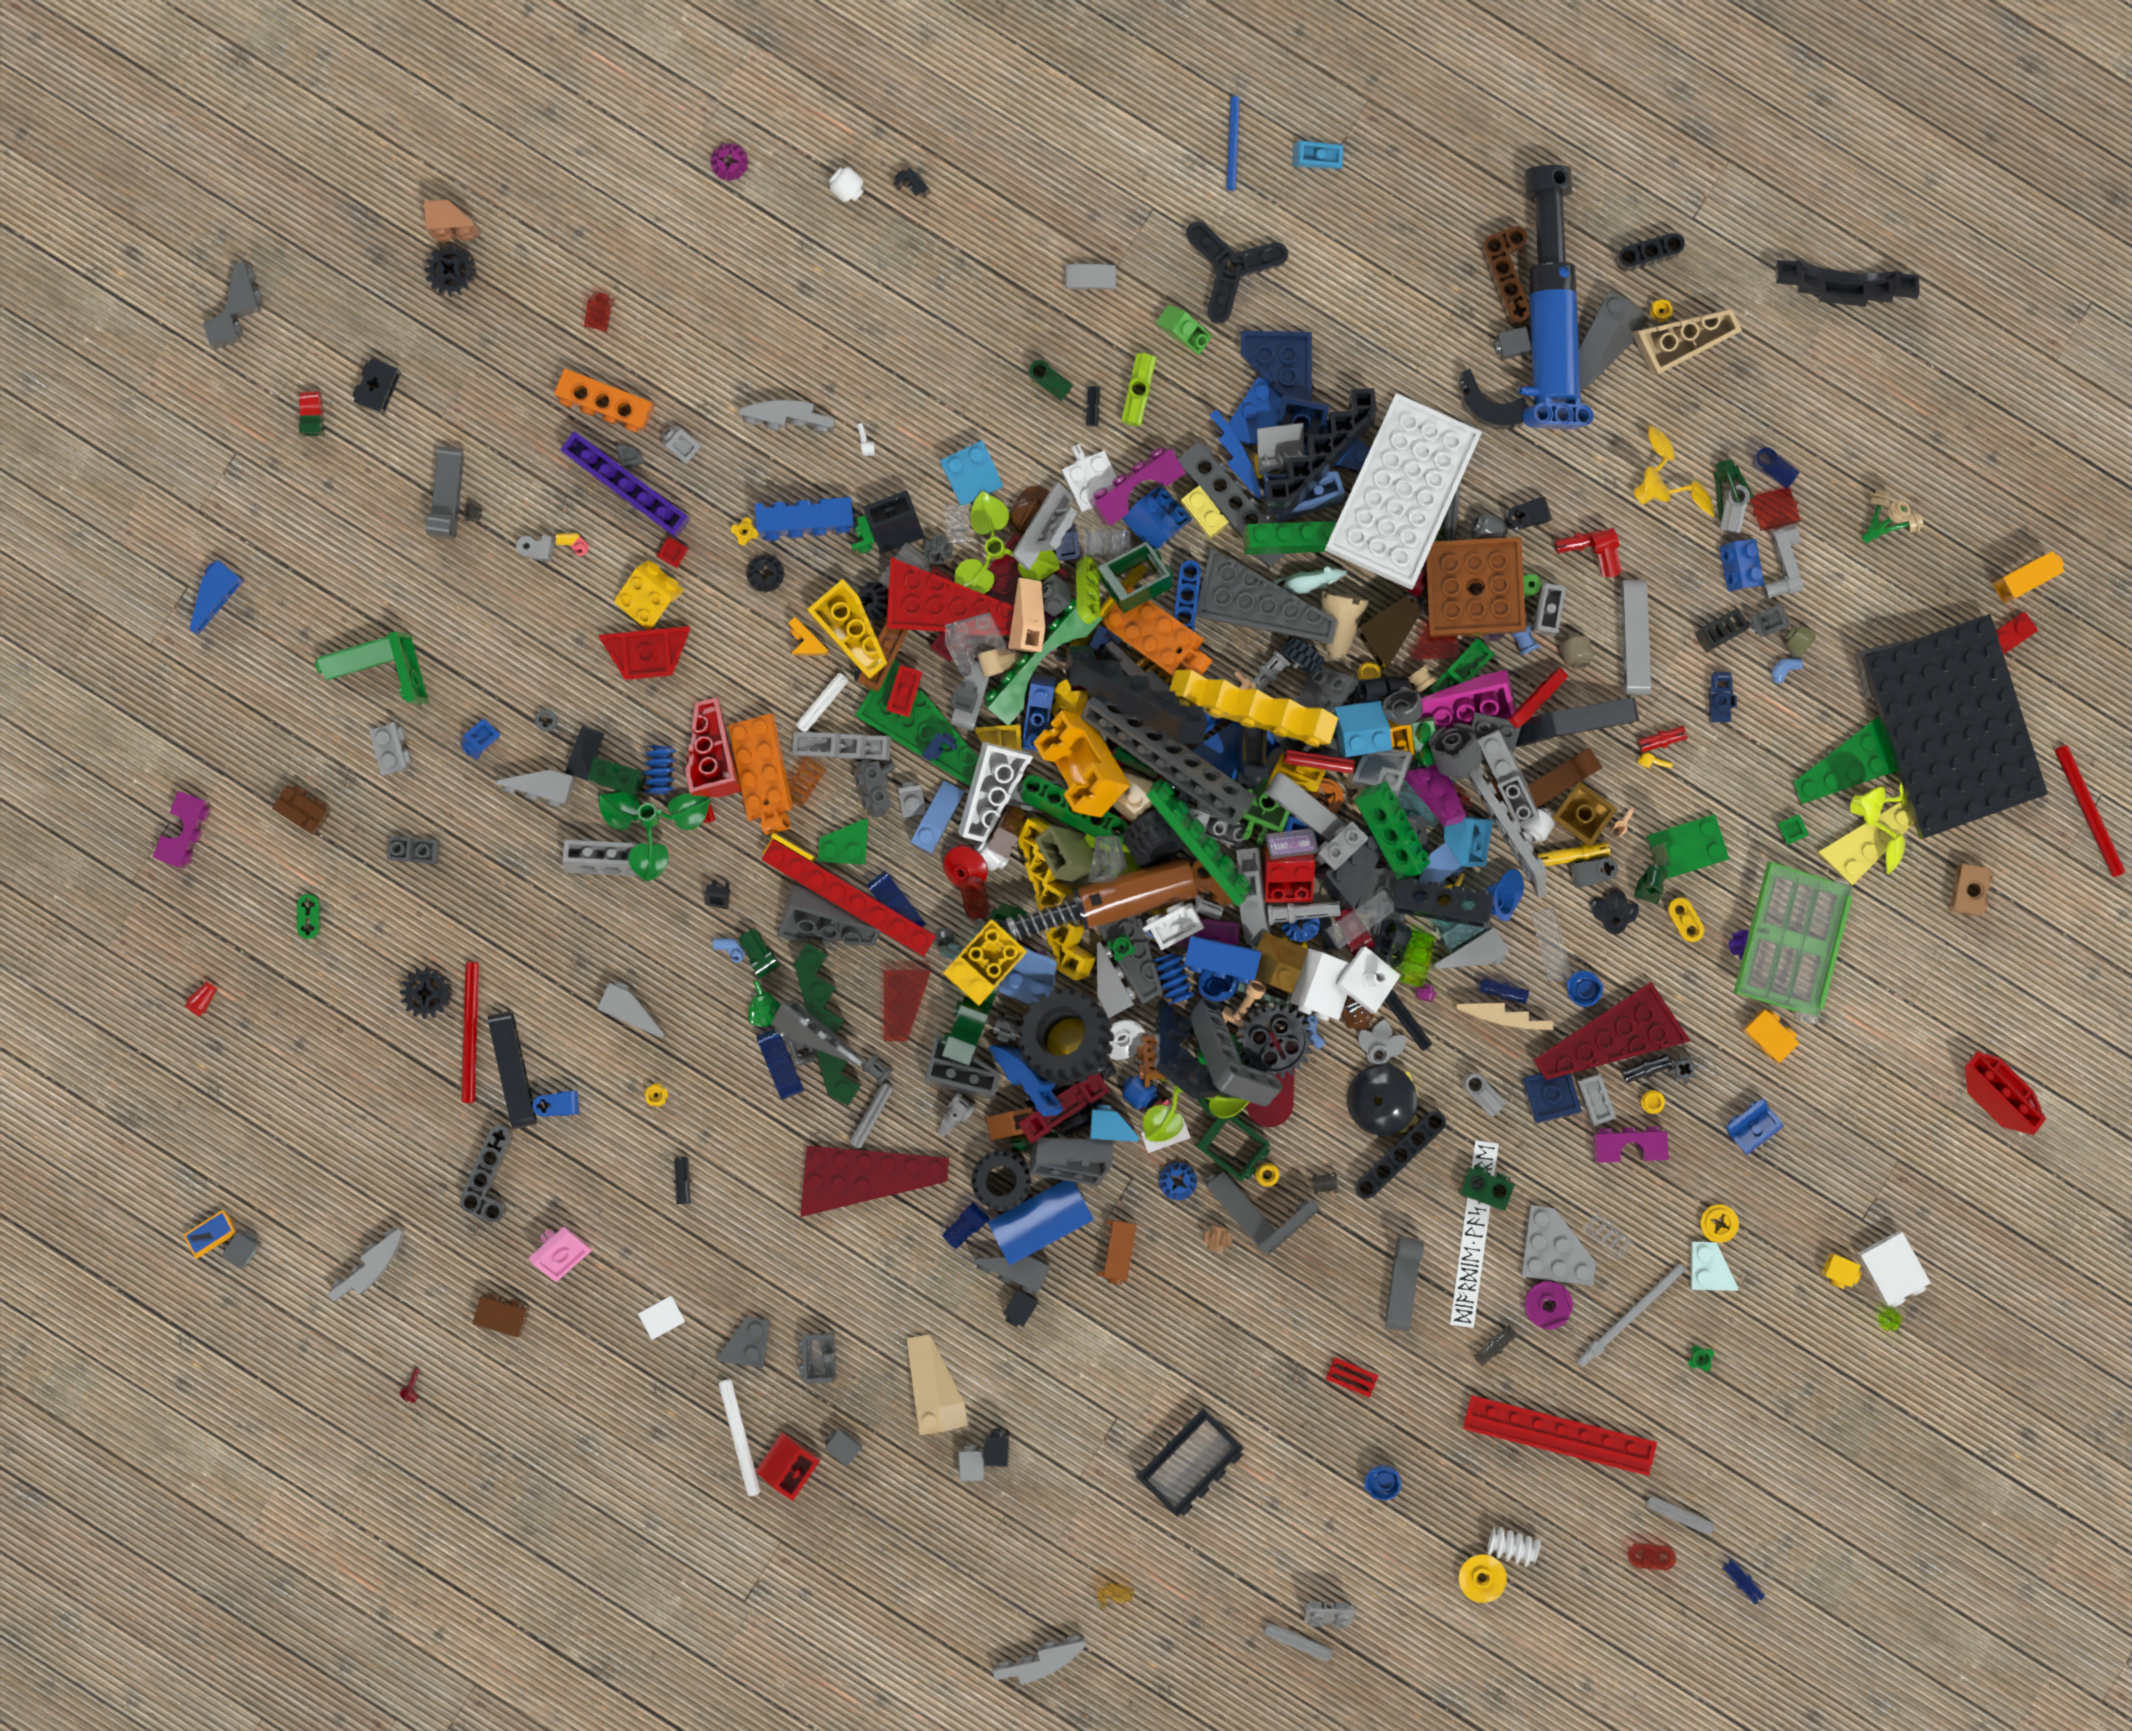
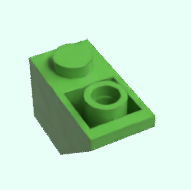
[1155,304,1212,355]

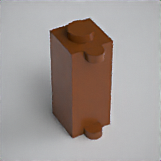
[1096,1219,1137,1285]

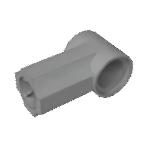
[1719,485,1750,534]
[1461,1073,1506,1117]

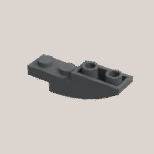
[1097,641,1170,691]

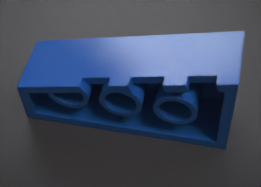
[754,497,855,541]

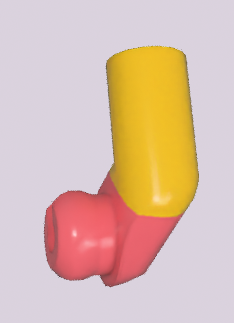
[556,533,588,556]

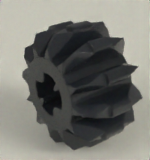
[857,581,889,622]

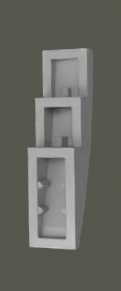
[792,732,891,761]

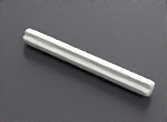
[719,1379,760,1496]

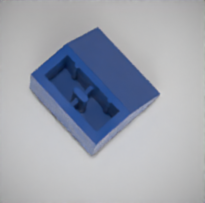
[1122,485,1192,550]

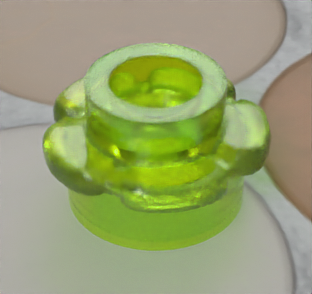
[1878,1308,1902,1331]

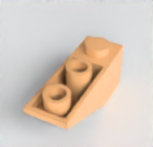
[1008,578,1045,652]

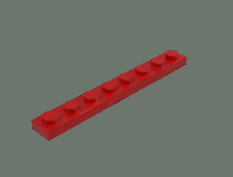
[761,839,937,957]

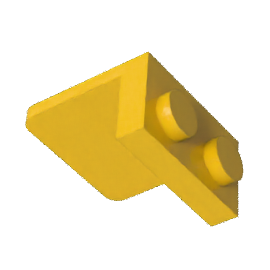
[615,560,684,630]

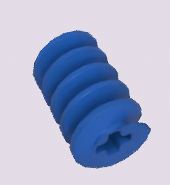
[644,745,676,795]
[1154,953,1195,1005]

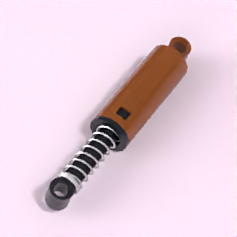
[993,857,1215,941]

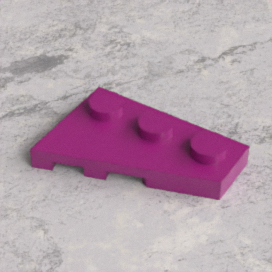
[1176,918,1240,949]

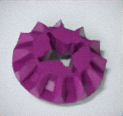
[710,143,748,181]

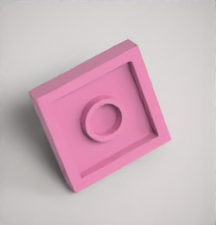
[529,1226,592,1282]

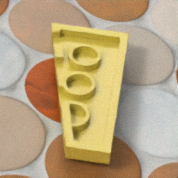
[1817,802,1914,886]

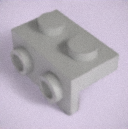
[1315,822,1368,870]

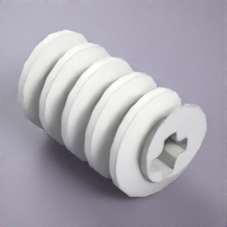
[1487,1526,1541,1567]

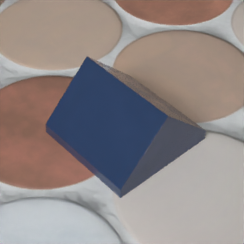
[1276,395,1330,443]

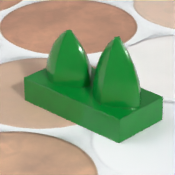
[1411,717,1437,767]

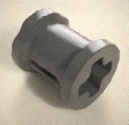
[862,1054,894,1085]

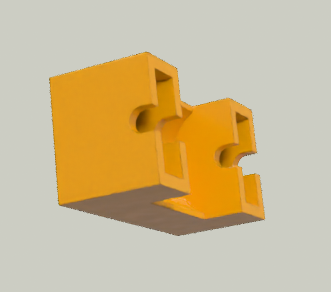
[1033,710,1130,817]

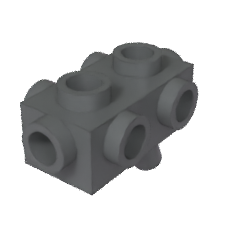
[854,760,895,818]

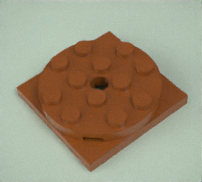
[1426,537,1526,637]

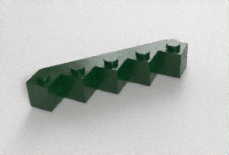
[941,902,1027,1065]
[794,943,862,1106]

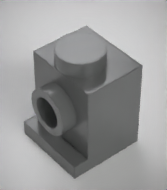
[1042,573,1071,617]

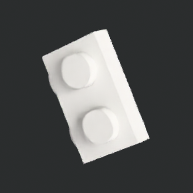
[1142,902,1204,950]

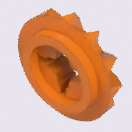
[1307,778,1343,814]

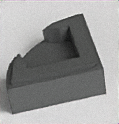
[616,445,645,469]

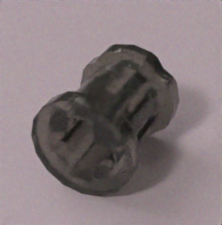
[1312,1172,1338,1195]

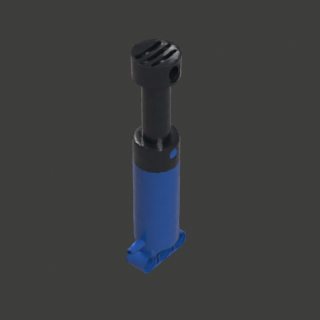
[1519,165,1594,430]

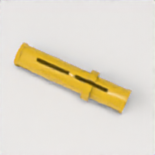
[1537,841,1610,867]

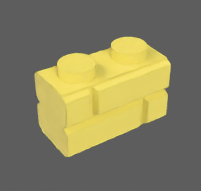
[1180,485,1229,540]

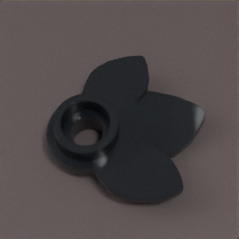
[1591,888,1639,935]

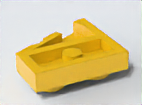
[975,724,1022,751]
[1266,752,1326,792]

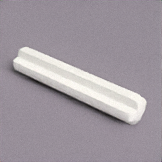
[796,673,848,732]

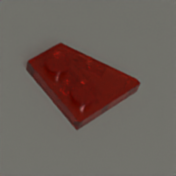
[1412,620,1458,661]

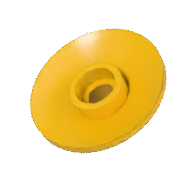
[1459,1554,1507,1603]

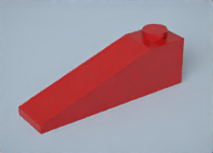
[685,697,742,798]

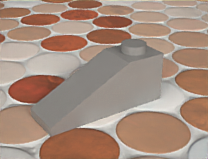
[1432,927,1510,969]
[597,981,667,1039]

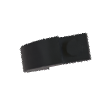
[1458,369,1528,430]

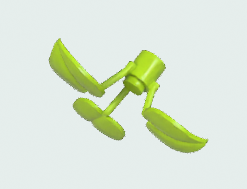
[954,491,1060,594]
[1143,1079,1250,1142]

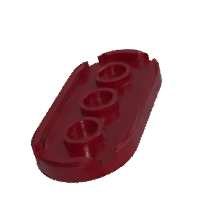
[1246,1032,1295,1127]

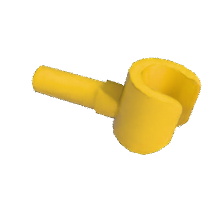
[1638,753,1673,769]

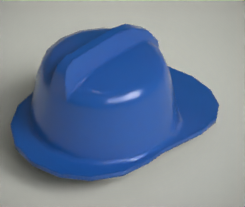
[1485,869,1524,922]

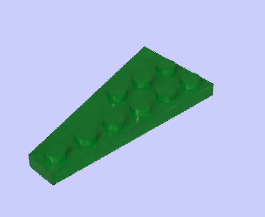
[855,659,978,787]
[1792,715,1897,805]

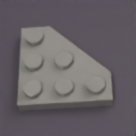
[1521,1205,1596,1286]

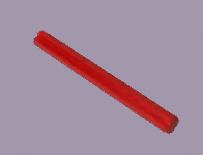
[2055,745,2125,877]
[461,962,479,1103]

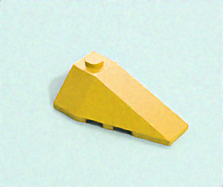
[807,579,887,679]

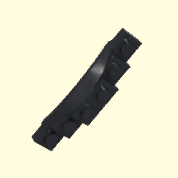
[1776,260,1920,307]

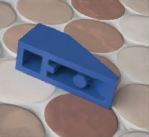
[190,560,244,635]

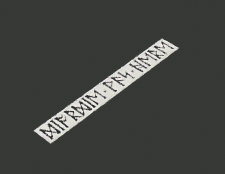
[1450,1140,1499,1328]

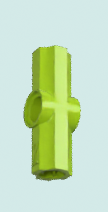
[1121,353,1157,427]

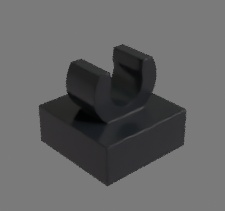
[705,879,731,910]

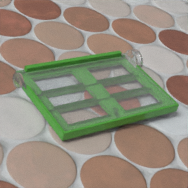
[1733,862,1852,1025]

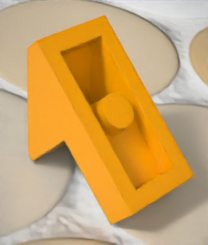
[788,617,830,656]

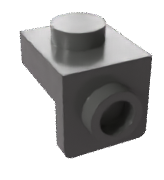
[1751,604,1791,638]

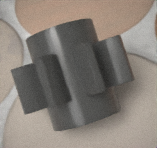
[924,535,953,564]
[993,1013,1021,1043]
[1668,1055,1699,1084]

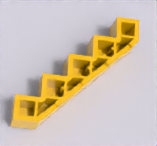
[1169,670,1338,747]
[1018,817,1097,981]

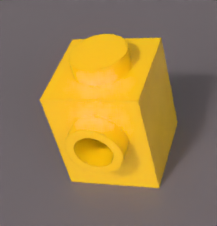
[1821,1253,1862,1289]

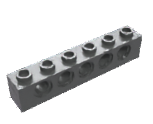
[1178,441,1287,569]

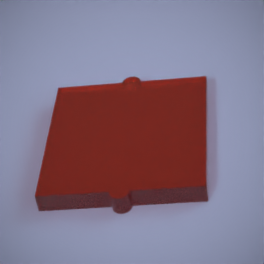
[1749,487,1801,531]

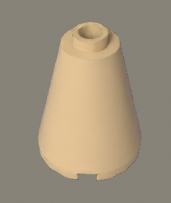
[1322,592,1369,658]

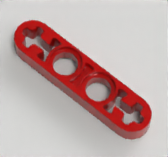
[1508,667,1568,729]

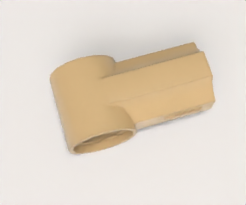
[977,648,1021,678]

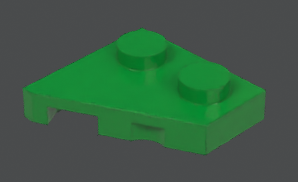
[818,819,869,865]

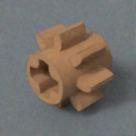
[1203,1225,1233,1252]

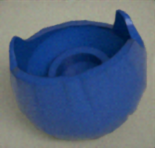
[1198,970,1239,1002]

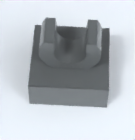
[950,682,979,714]

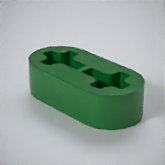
[297,894,321,939]

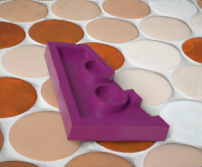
[1405,764,1466,827]

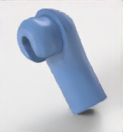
[1771,657,1803,684]
[713,938,745,963]
[1302,1015,1326,1050]

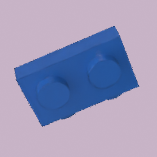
[1719,539,1765,592]
[1726,1099,1784,1156]

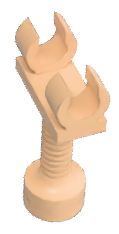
[1222,980,1266,1037]

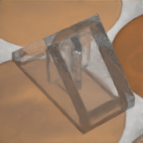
[1089,836,1127,883]

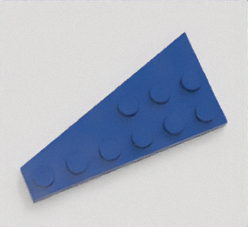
[1220,377,1371,472]

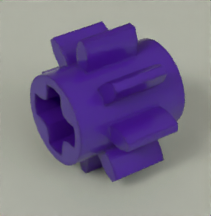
[1729,929,1759,960]

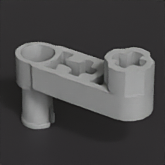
[1763,523,1803,599]

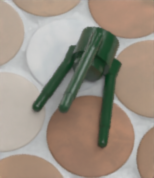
[1713,459,1754,521]

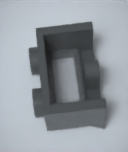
[798,1332,837,1384]

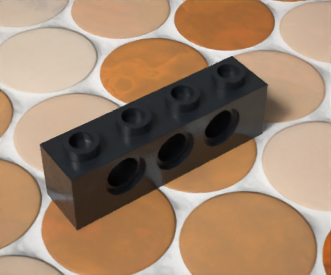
[1393,878,1494,929]

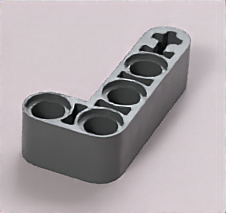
[426,447,464,540]
[459,1125,513,1222]
[1385,1236,1424,1332]

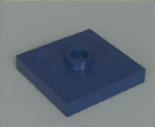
[1522,1073,1582,1124]

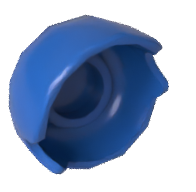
[1567,970,1603,1007]
[1364,1464,1402,1501]

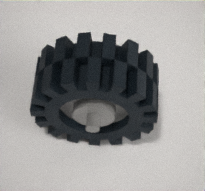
[1279,636,1325,676]

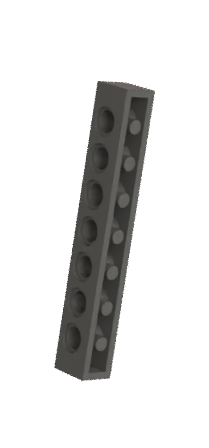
[1080,697,1256,826]

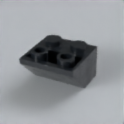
[863,490,925,554]

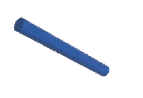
[1226,96,1240,191]

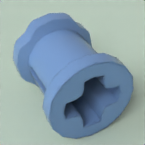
[1511,626,1540,656]

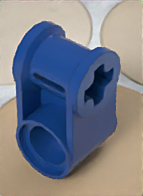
[533,1090,580,1117]

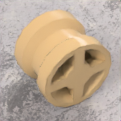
[1408,665,1437,693]

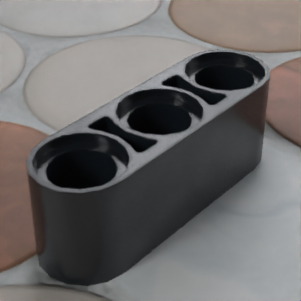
[1615,233,1685,272]

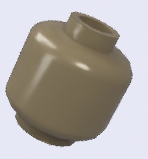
[1560,633,1594,670]

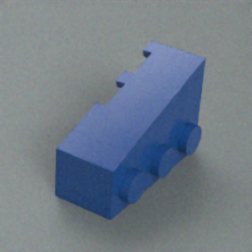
[1184,934,1261,984]

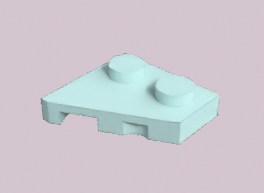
[1690,1241,1738,1291]

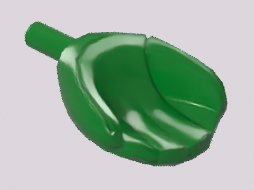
[748,979,781,1027]

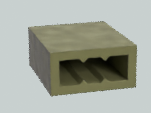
[1034,825,1103,885]

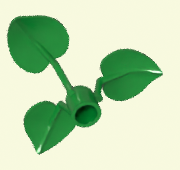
[599,792,710,881]

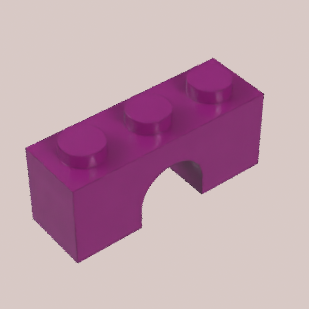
[152,791,211,869]
[1593,1126,1669,1163]

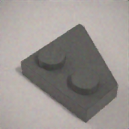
[717,1316,771,1368]

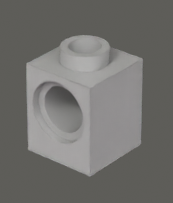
[959,1445,984,1481]

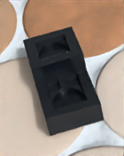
[565,725,605,781]

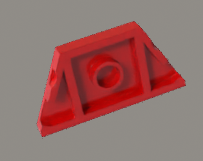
[599,626,691,681]

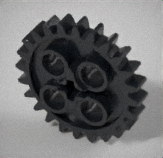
[1236,1002,1314,1079]

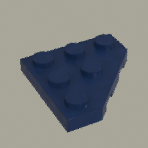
[1241,331,1312,401]

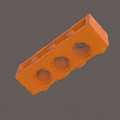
[554,368,655,433]

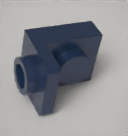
[1056,524,1081,561]
[1089,625,1122,654]
[922,732,958,762]

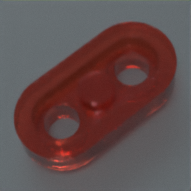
[960,876,990,920]
[1627,1543,1676,1570]

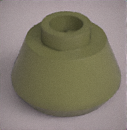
[1785,626,1816,657]

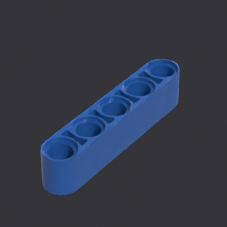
[1169,560,1201,677]

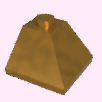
[1255,932,1308,994]

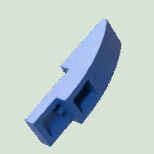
[989,1044,1063,1116]

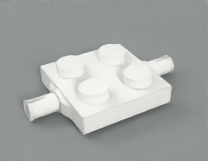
[1061,444,1117,514]

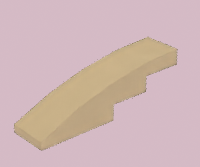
[1454,1003,1553,1030]

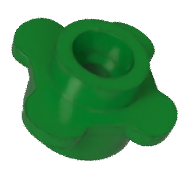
[1107,933,1135,961]
[1688,1345,1714,1372]

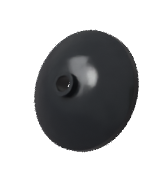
[1347,1064,1418,1136]

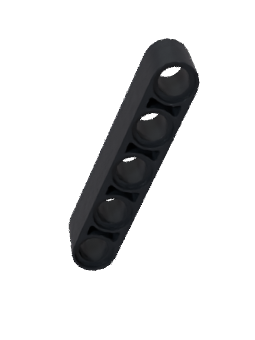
[488,1010,537,1130]
[1354,1111,1446,1199]

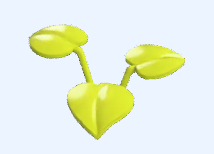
[1850,783,1909,875]

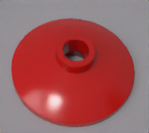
[943,846,988,890]

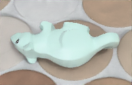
[1273,566,1347,596]

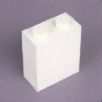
[1290,948,1350,1021]
[1856,1231,1930,1307]

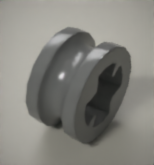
[535,710,557,732]

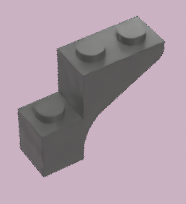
[203,261,263,349]

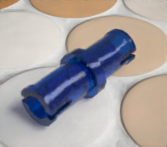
[1480,977,1530,1005]
[1721,1558,1765,1605]

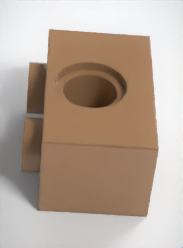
[1948,864,1993,917]

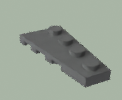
[1096,915,1163,1005]

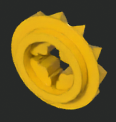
[1700,1204,1739,1243]

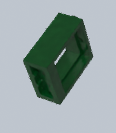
[1098,542,1173,614]
[587,757,646,797]
[1196,1116,1271,1182]

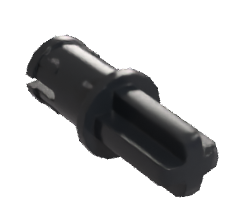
[673,1156,692,1204]

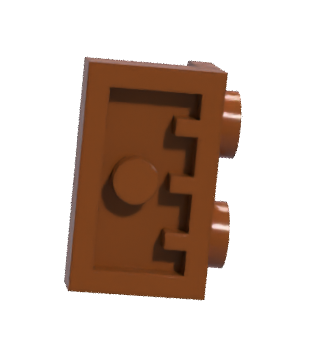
[1137,1036,1167,1088]

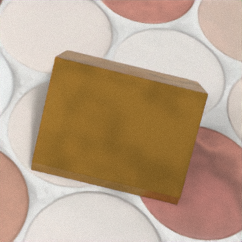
[1552,781,1617,847]

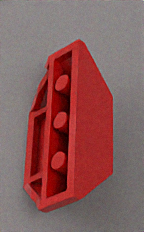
[1965,1051,2046,1135]

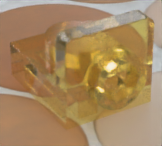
[1097,1582,1134,1610]

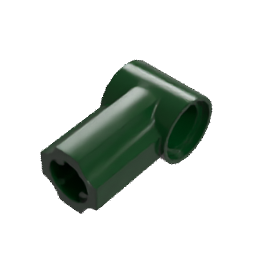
[1028,360,1074,402]
[738,928,780,979]

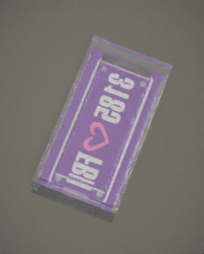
[1265,829,1318,859]

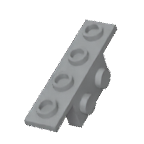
[1012,482,1077,570]

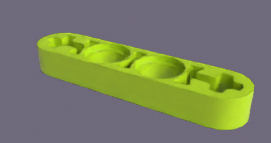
[1076,555,1100,624]

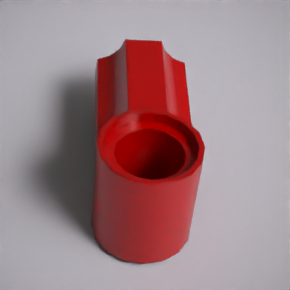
[1589,527,1622,578]

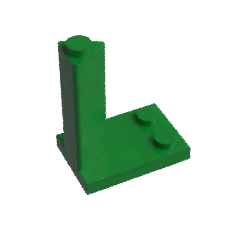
[315,631,429,705]
[1646,814,1730,879]

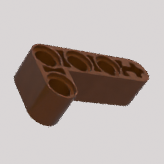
[1482,226,1530,326]
[1528,748,1603,807]

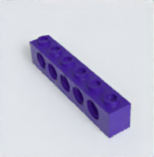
[560,431,690,538]

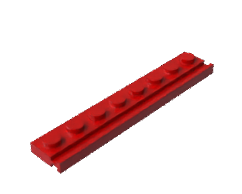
[1462,1394,1657,1476]

